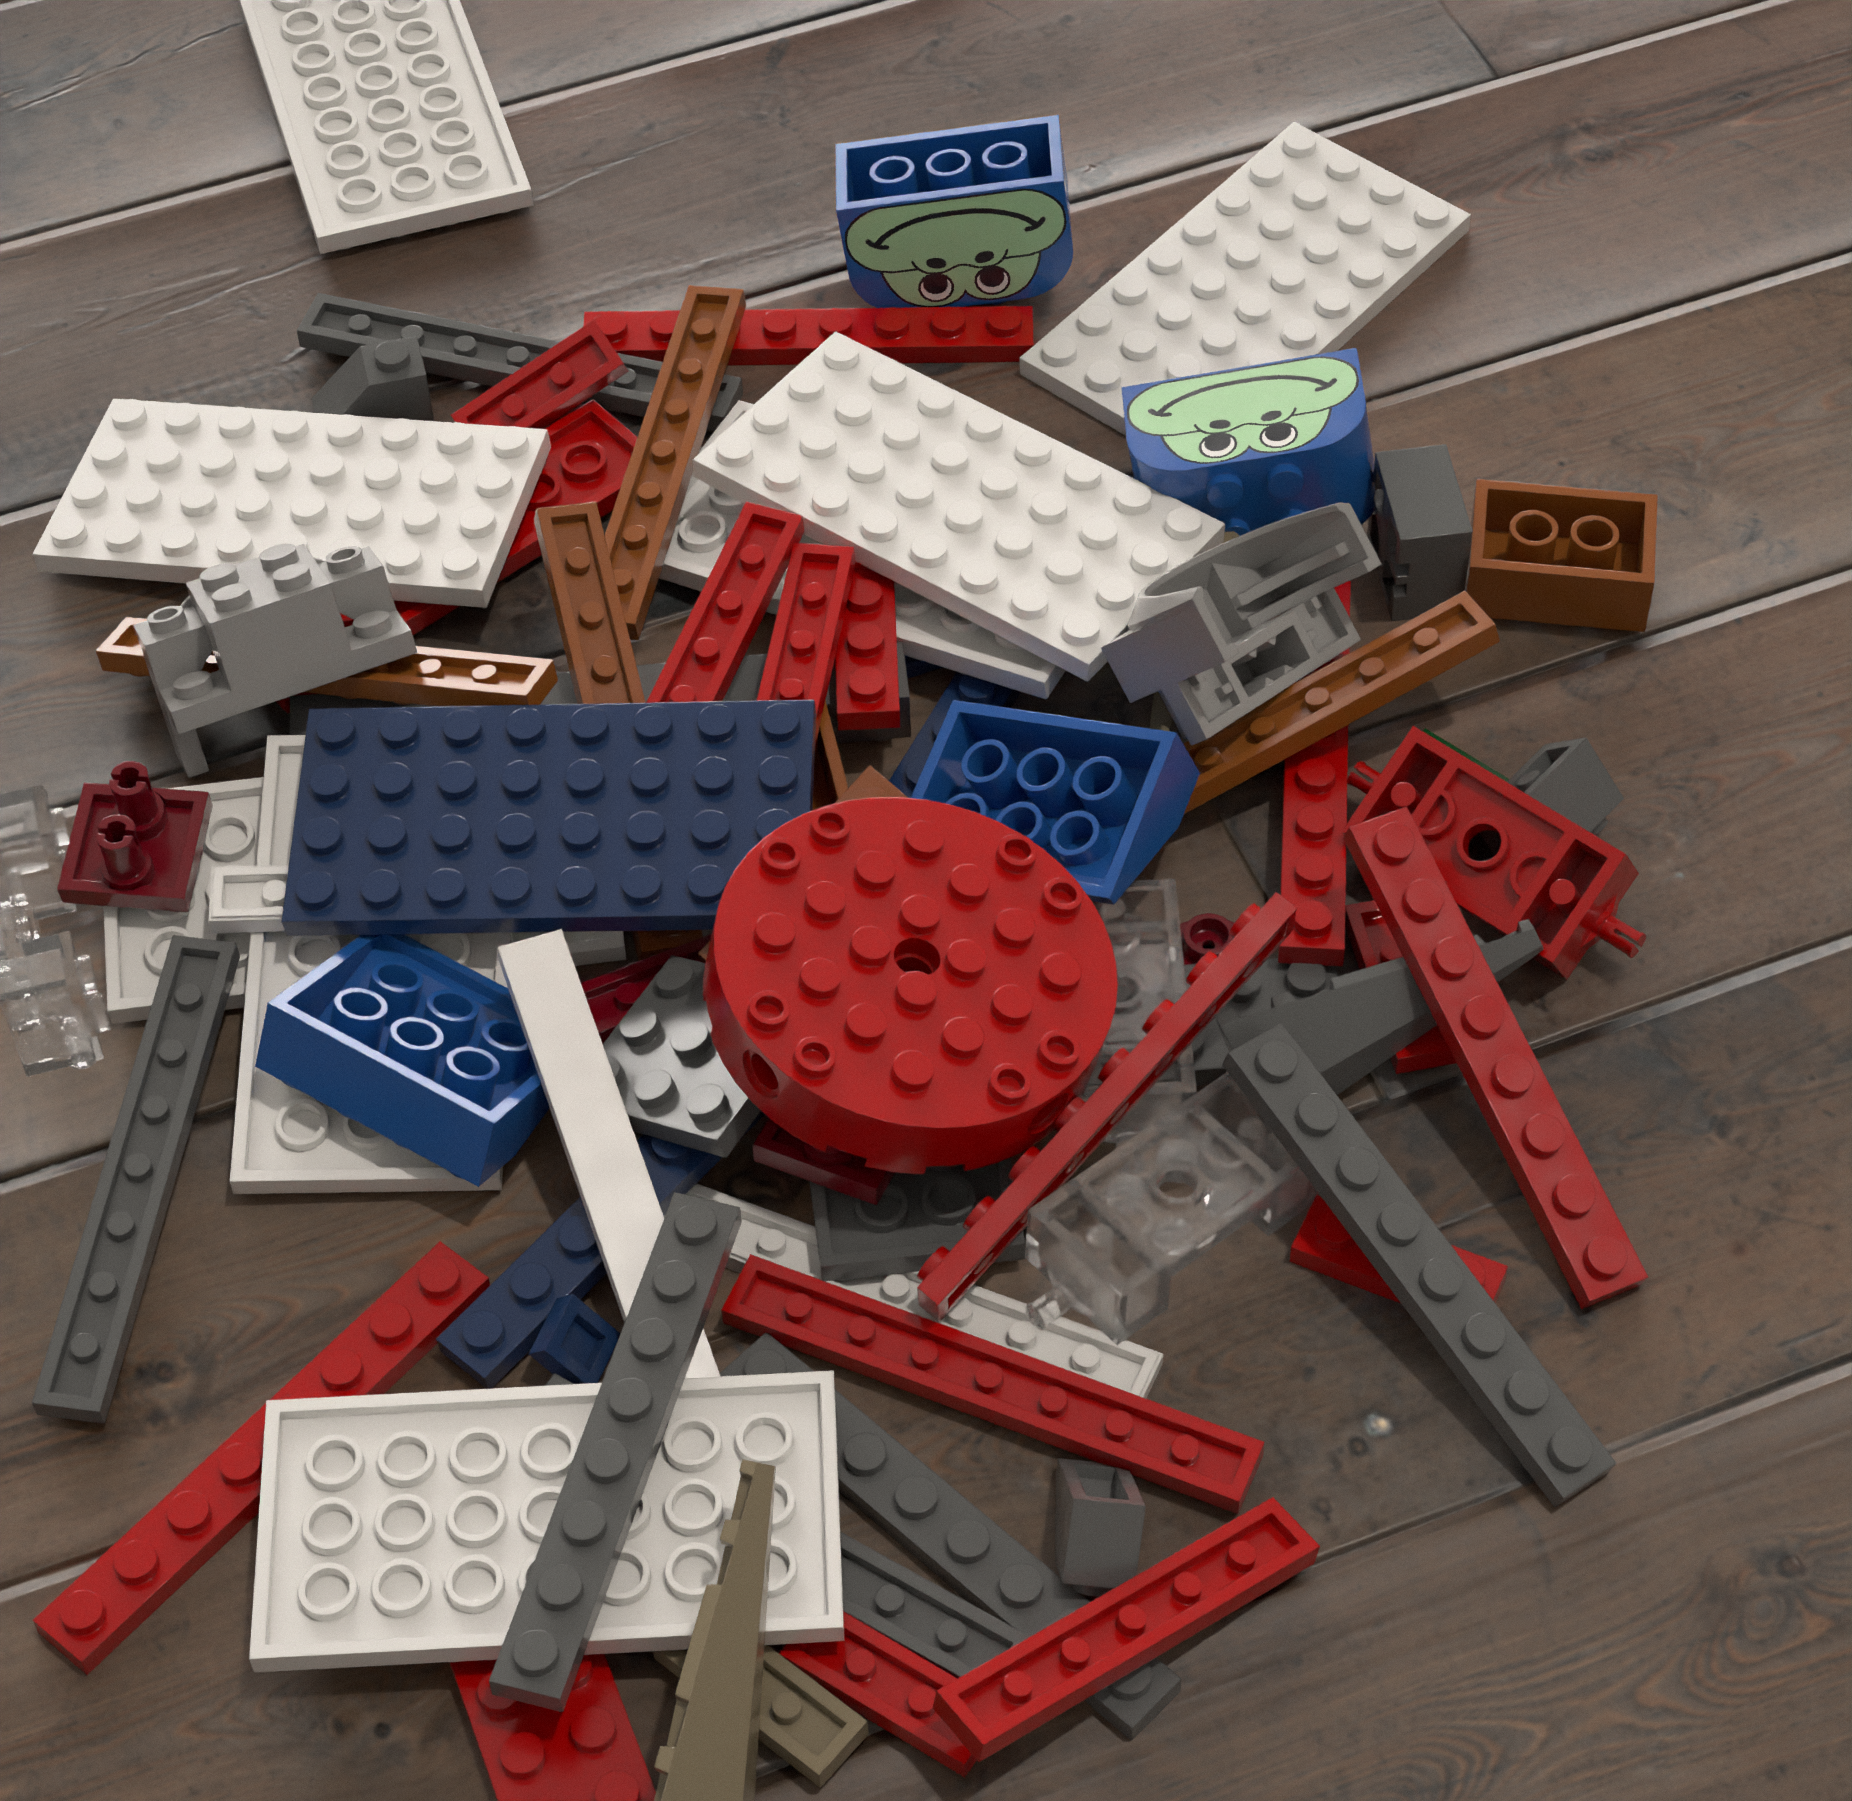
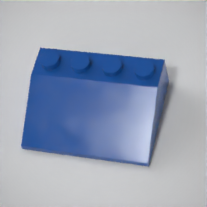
[911,700,1200,905]
[255,934,550,1187]

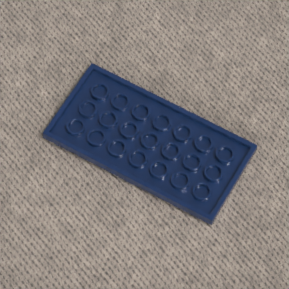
[281,700,816,936]

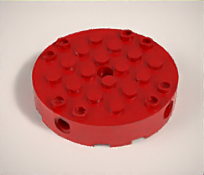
[703,797,1118,1174]

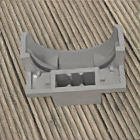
[1101,502,1381,746]
[133,544,418,778]

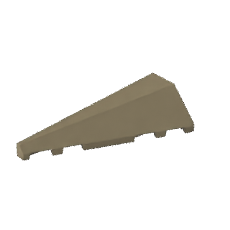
[654,1459,776,1801]

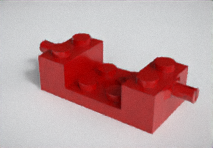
[1342,726,1646,980]

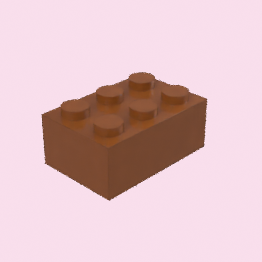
[1465,479,1658,632]

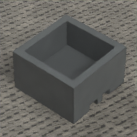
[1367,444,1473,621]

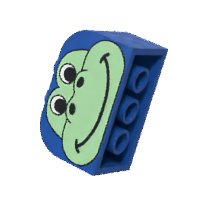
[836,115,1073,308]
[1121,348,1376,536]

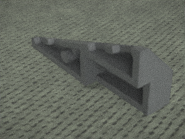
[1215,919,1544,1139]

